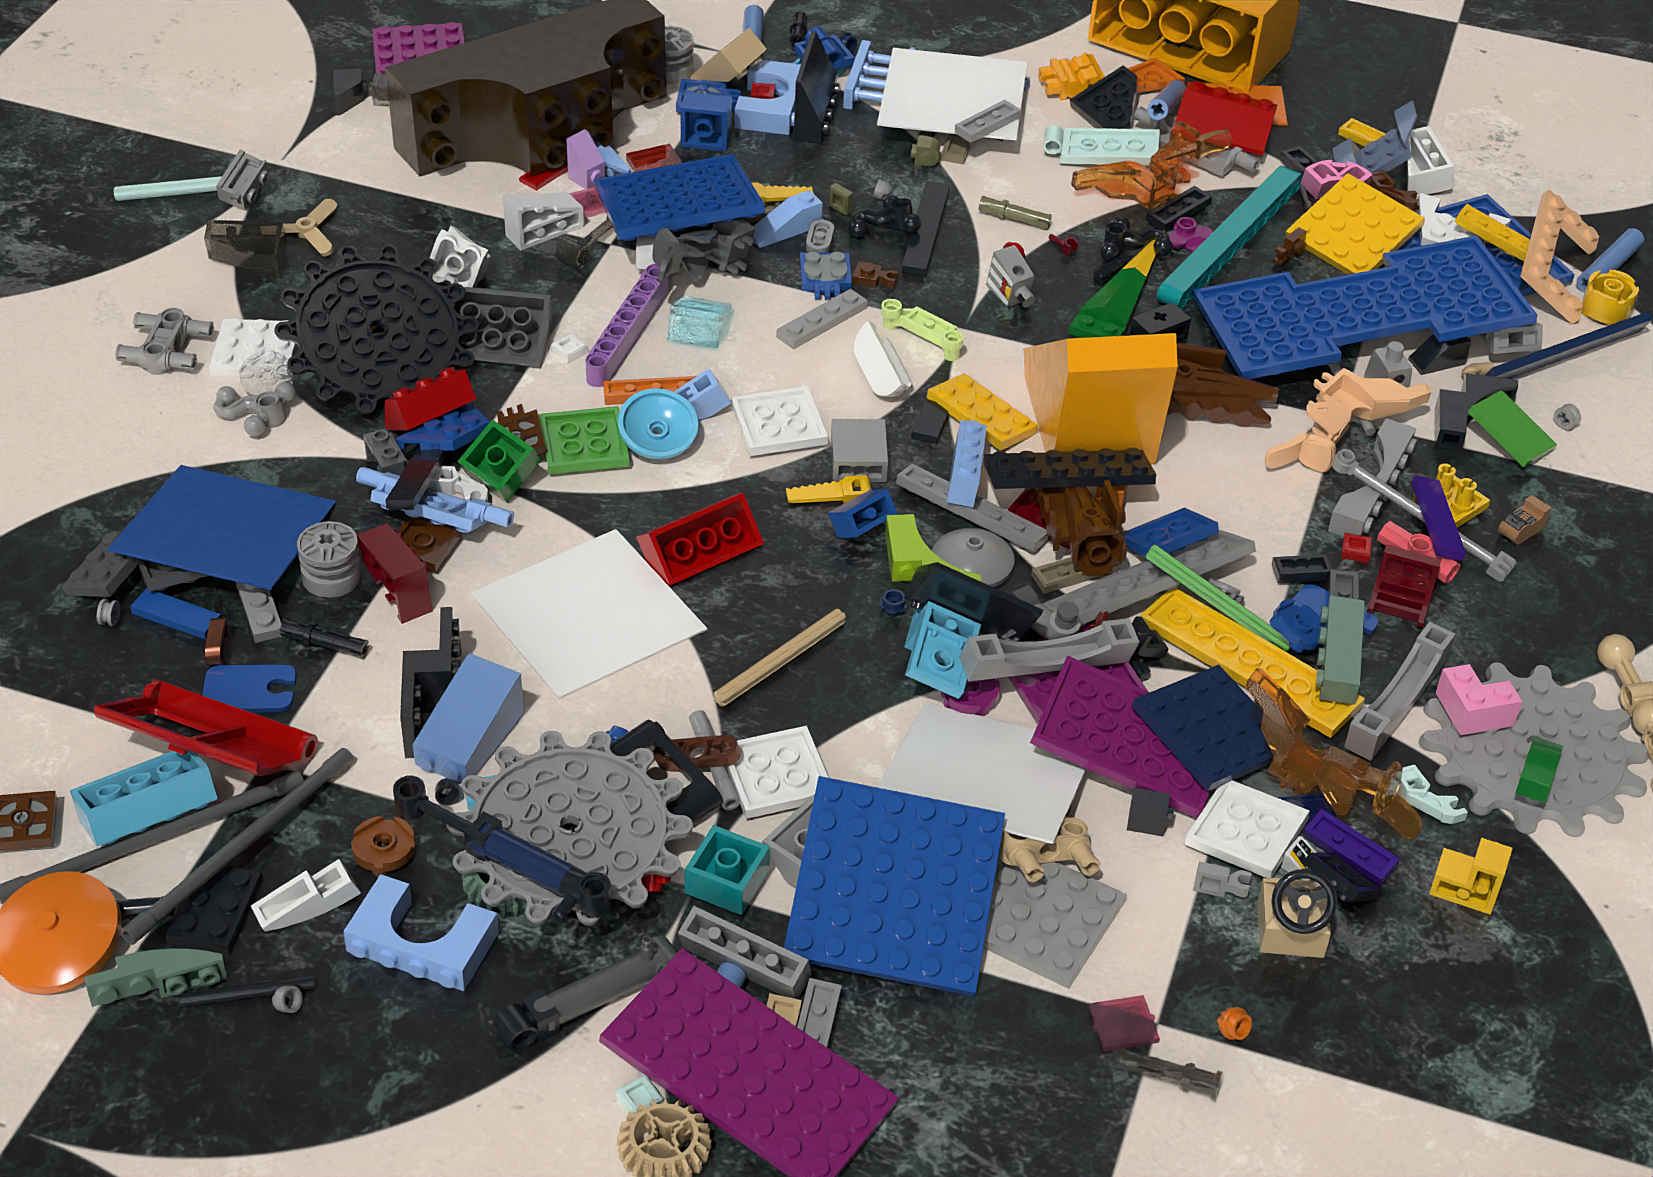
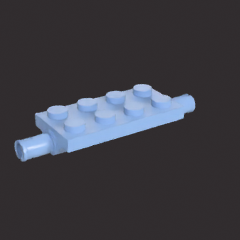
[356,467,514,533]

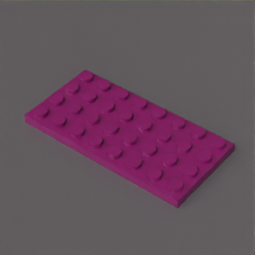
[599,948,899,1177]

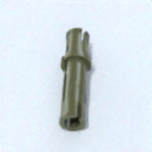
[978,195,1052,229]

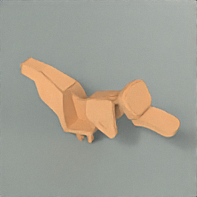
[1264,368,1432,472]

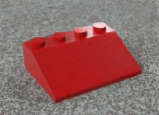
[1172,81,1278,156]

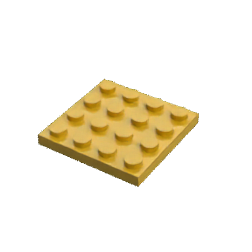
[1286,173,1425,275]

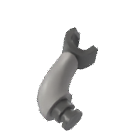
[1012,585,1081,640]

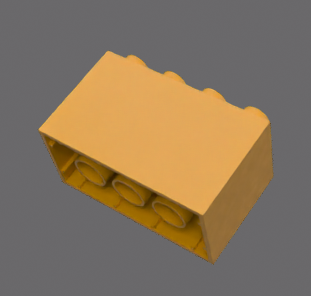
[1087,0,1301,93]

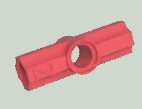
[1377,521,1460,584]

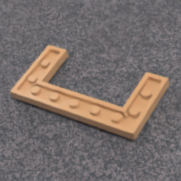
[1520,189,1599,324]

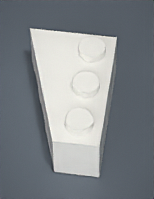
[1406,126,1454,197]
[503,192,584,251]

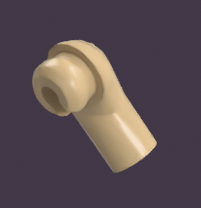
[1461,362,1494,381]

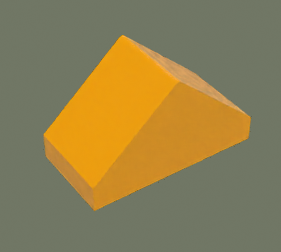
[1023,333,1178,464]

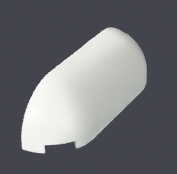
[854,320,912,397]

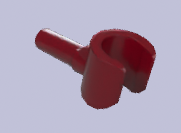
[1048,234,1079,255]

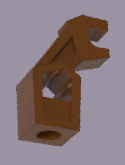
[1369,170,1419,211]

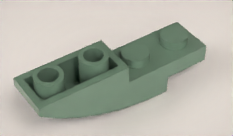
[84,949,227,1007]

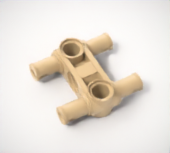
[998,816,1101,882]

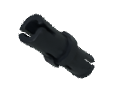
[789,11,807,47]

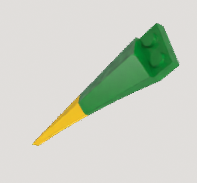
[1068,239,1157,338]

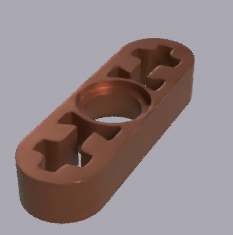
[653,735,741,771]

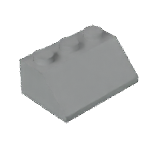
[762,794,815,888]

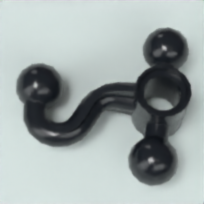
[848,195,922,238]
[1100,216,1173,261]

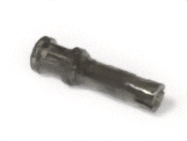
[1118,1047,1223,1101]

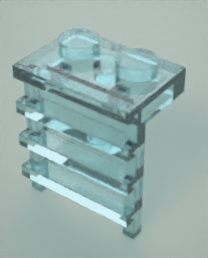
[667,296,733,348]

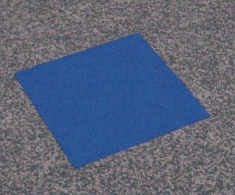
[108,465,336,590]

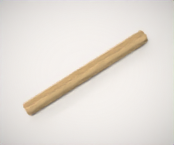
[714,609,846,706]

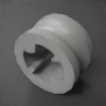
[1554,403,1581,430]
[97,599,121,626]

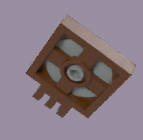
[497,404,548,455]
[0,790,58,851]

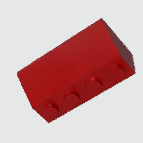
[636,492,764,586]

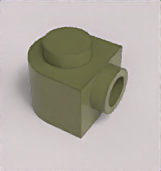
[911,135,940,167]

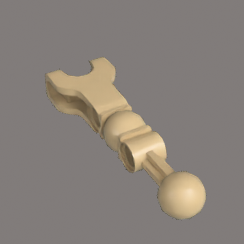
[1597,634,1653,791]

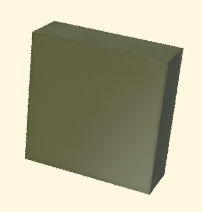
[829,183,853,216]

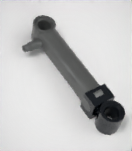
[493,936,677,1052]

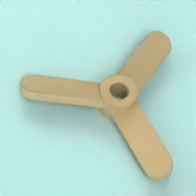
[256,199,337,256]

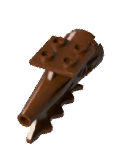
[1166,343,1279,427]
[1033,480,1127,576]

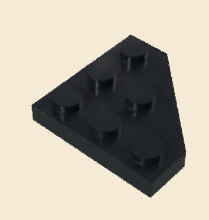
[1070,65,1138,129]

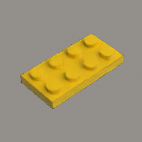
[926,373,1039,451]

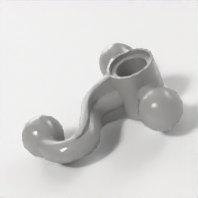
[213,382,296,436]

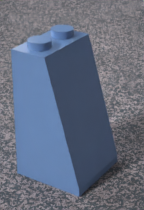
[413,653,524,783]

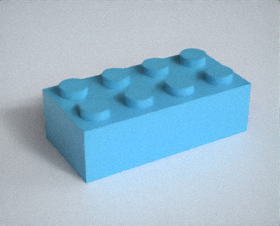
[69,750,218,846]

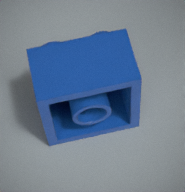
[680,91,732,152]

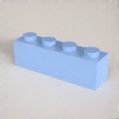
[946,420,987,507]

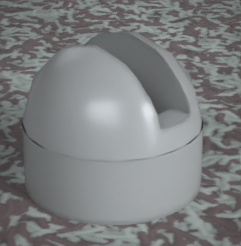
[873,179,892,200]
[272,986,302,1013]

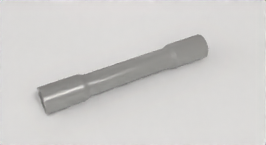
[689,710,740,810]

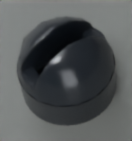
[435,778,460,805]

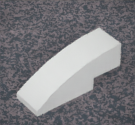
[636,235,656,269]
[251,859,361,931]

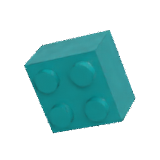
[685,825,770,915]

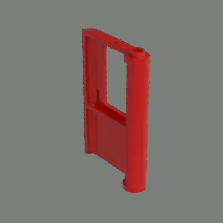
[94,680,318,776]

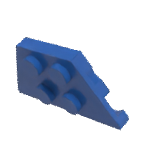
[395,403,490,451]

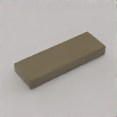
[1031,557,1119,594]

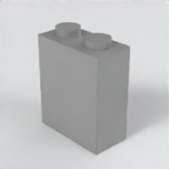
[831,419,888,482]

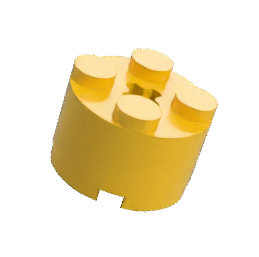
[1581,270,1639,326]

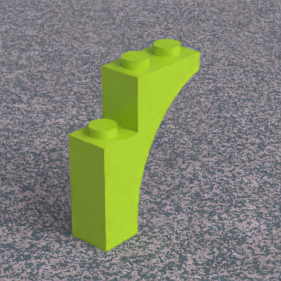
[885,514,982,582]

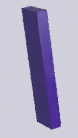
[1411,475,1466,561]

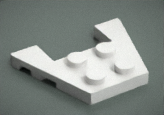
[1417,193,1511,246]

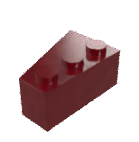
[357,523,433,624]

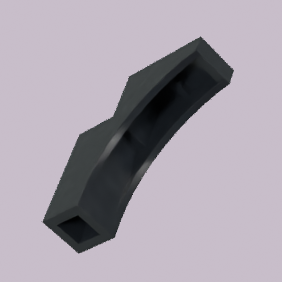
[1435,373,1518,452]

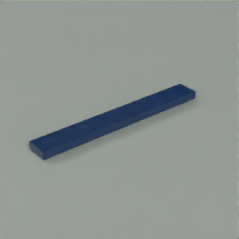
[1485,312,1653,379]

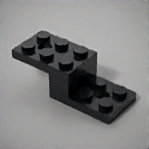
[400,607,462,758]

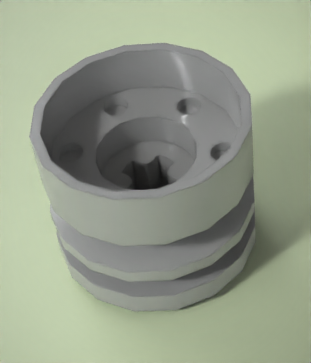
[665,26,694,85]
[297,521,362,598]

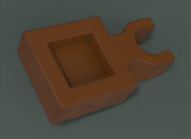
[1273,227,1307,266]
[852,261,898,289]

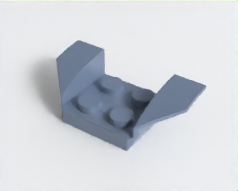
[1332,100,1417,173]

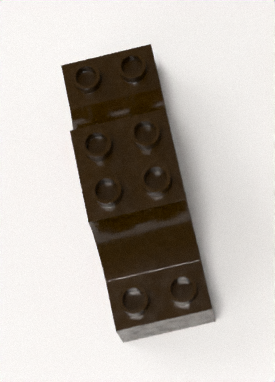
[385,0,667,176]

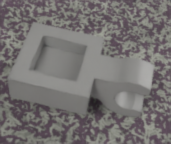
[1193,861,1252,897]

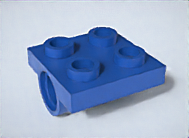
[794,27,855,69]

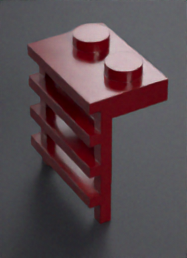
[1367,545,1441,627]

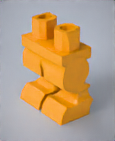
[1038,53,1105,101]

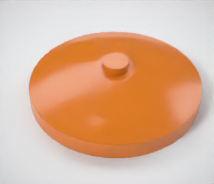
[0,871,122,994]

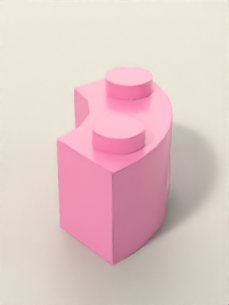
[1301,160,1373,199]

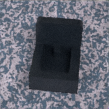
[1132,616,1169,658]

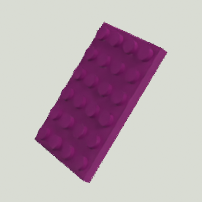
[1030,655,1209,819]

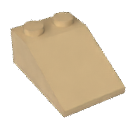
[690,28,767,82]

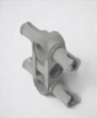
[115,308,214,375]

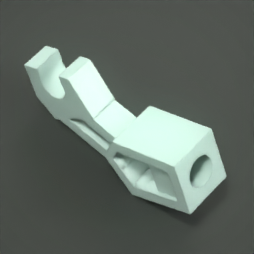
[1391,765,1468,824]

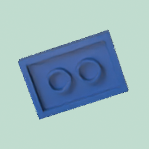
[1122,507,1219,556]

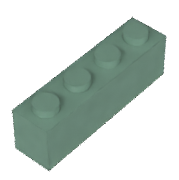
[1315,595,1365,705]

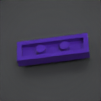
[1303,809,1400,886]

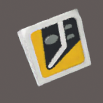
[1281,836,1317,881]

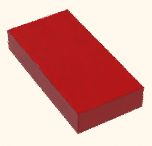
[519,163,568,191]

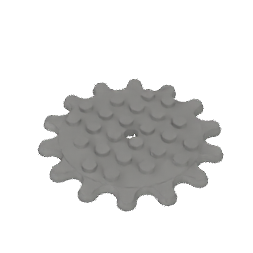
[1419,662,1649,837]
[446,731,693,926]

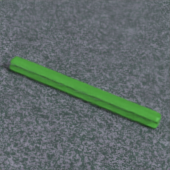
[1145,545,1291,652]

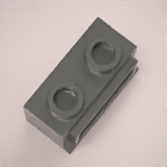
[363,428,407,476]

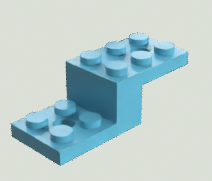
[904,601,981,699]

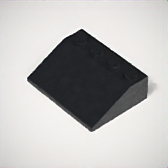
[794,31,840,144]
[904,562,1043,642]

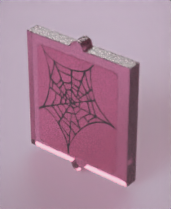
[570,187,606,219]
[1088,995,1160,1051]

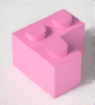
[1436,664,1523,735]

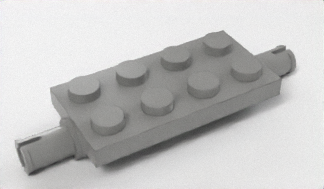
[1134,106,1260,176]

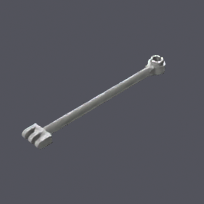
[1332,449,1517,582]

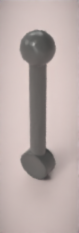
[1300,184,1311,210]

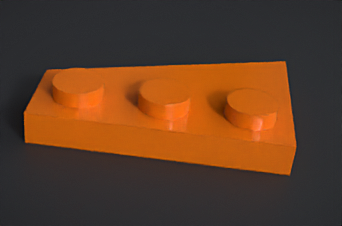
[1128,57,1185,93]

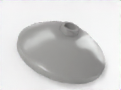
[932,528,1015,587]

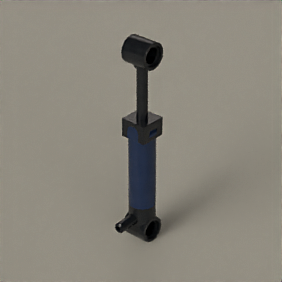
[393,775,611,921]

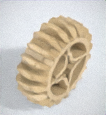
[617,1097,711,1177]

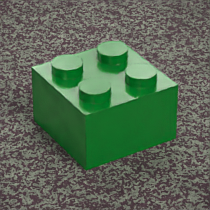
[458,419,541,502]

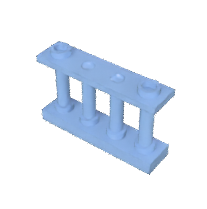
[843,40,915,109]

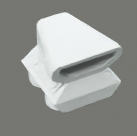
[430,225,491,288]

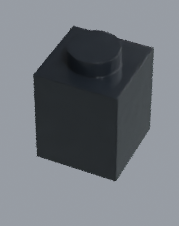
[1127,788,1174,837]

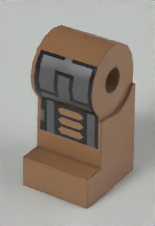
[1498,495,1551,545]

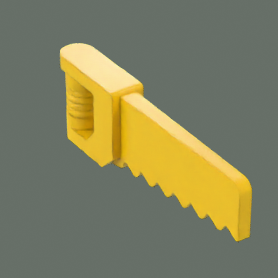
[752,182,813,204]
[786,475,871,503]

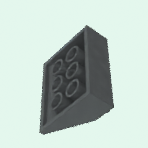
[454,287,554,368]

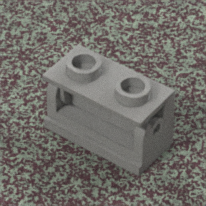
[216,150,269,210]

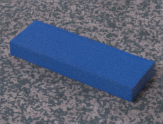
[130,588,221,640]

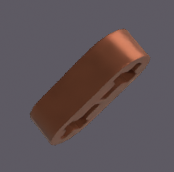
[205,618,229,666]

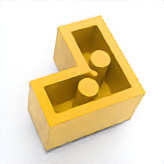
[1429,838,1513,915]

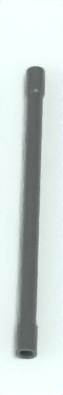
[120,748,354,945]
[0,770,304,904]

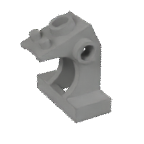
[1481,323,1543,354]

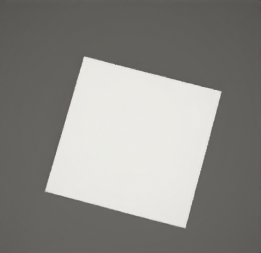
[877,48,1027,141]
[470,529,707,699]
[877,703,1086,844]

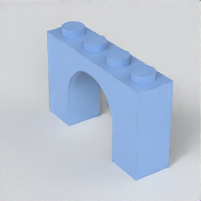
[735,60,801,135]
[343,874,499,991]

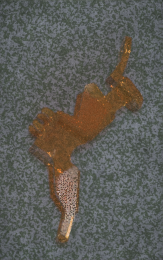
[1071,121,1232,210]
[1246,668,1422,840]

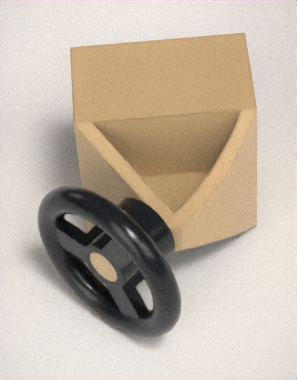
[1257,869,1337,958]

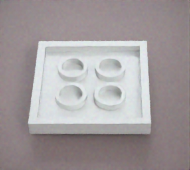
[209,318,297,379]
[731,386,828,456]
[722,726,829,819]
[1185,780,1310,878]

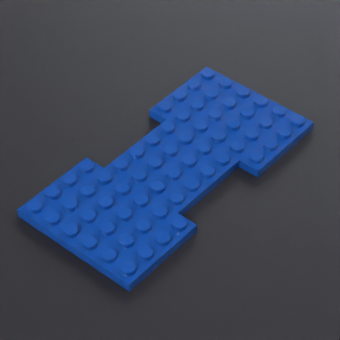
[1193,235,1537,380]

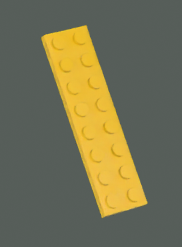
[1140,588,1365,738]

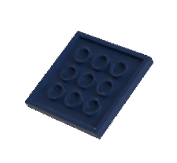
[1131,665,1295,791]

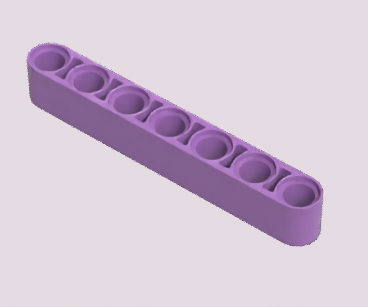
[585,264,668,387]

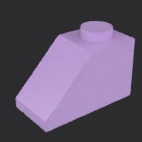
[567,129,605,191]

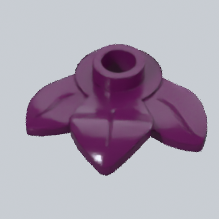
[1169,217,1213,253]

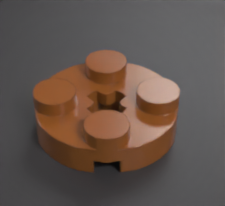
[351,816,416,876]

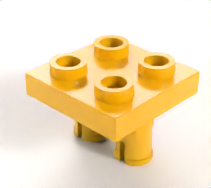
[1412,464,1490,528]

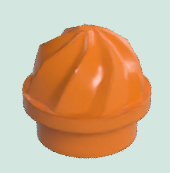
[1217,1007,1252,1040]

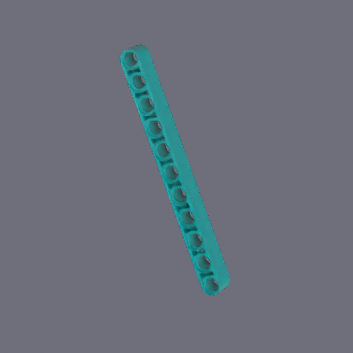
[1156,165,1303,309]

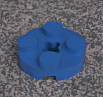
[1270,599,1324,652]

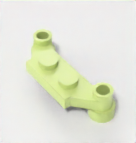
[881,299,964,361]

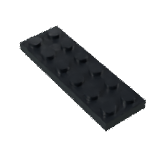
[983,448,1157,489]

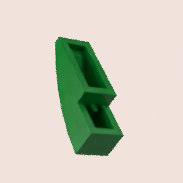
[1515,736,1563,803]

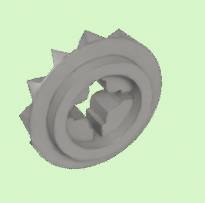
[1208,578,1244,604]

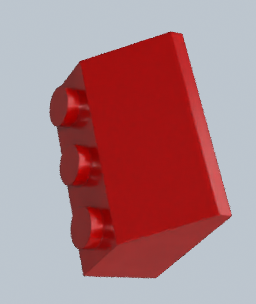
[385,367,476,430]

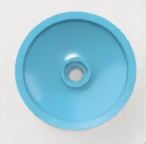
[618,388,698,459]

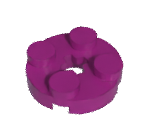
[941,678,1000,716]

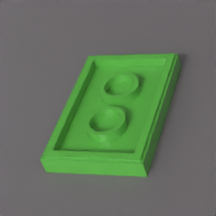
[1468,390,1557,467]

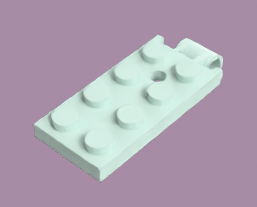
[1043,125,1160,166]

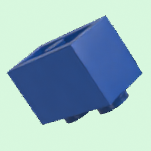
[828,489,898,538]

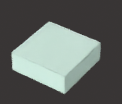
[616,1075,663,1113]

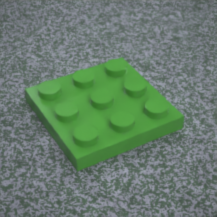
[539,406,630,475]

